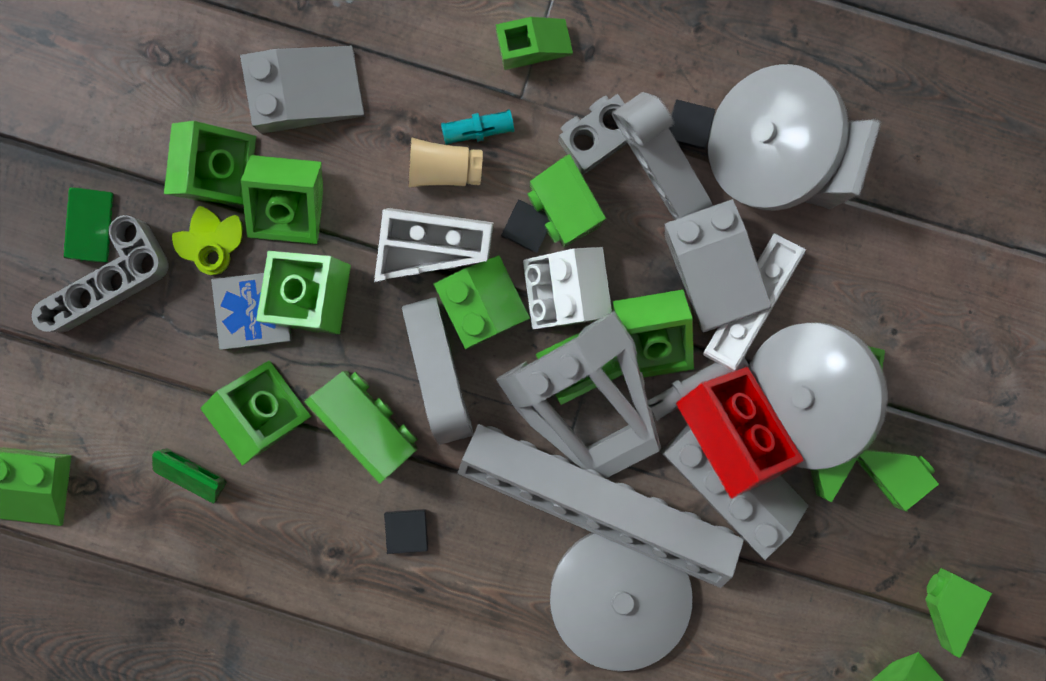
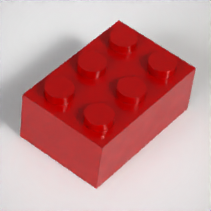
[676,367,804,499]

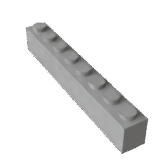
[457,424,744,588]

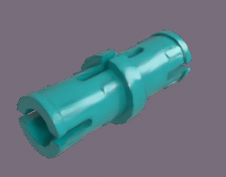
[441,109,515,145]

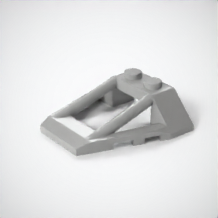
[496,311,661,479]

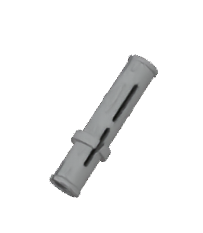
[647,358,749,421]

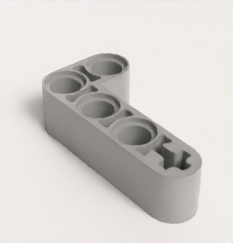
[612,92,713,220]
[31,215,169,333]
[402,297,474,445]

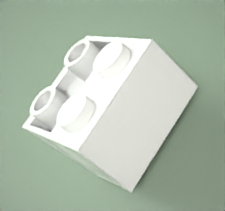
[523,247,612,330]

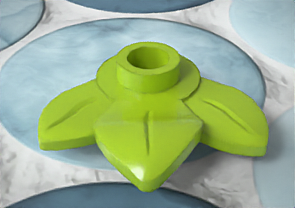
[172,206,243,275]

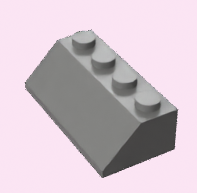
[660,425,809,560]

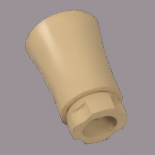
[409,138,483,188]

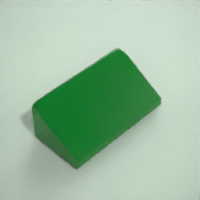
[64,187,113,263]
[152,448,227,503]

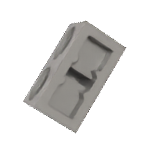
[558,94,628,176]

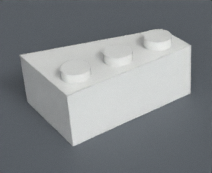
[374,208,493,282]

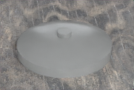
[708,64,849,211]
[749,323,887,469]
[550,532,693,671]

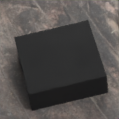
[669,99,715,150]
[501,199,550,253]
[384,509,428,554]

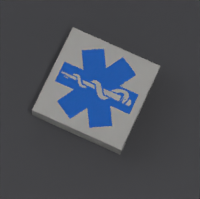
[211,273,292,350]

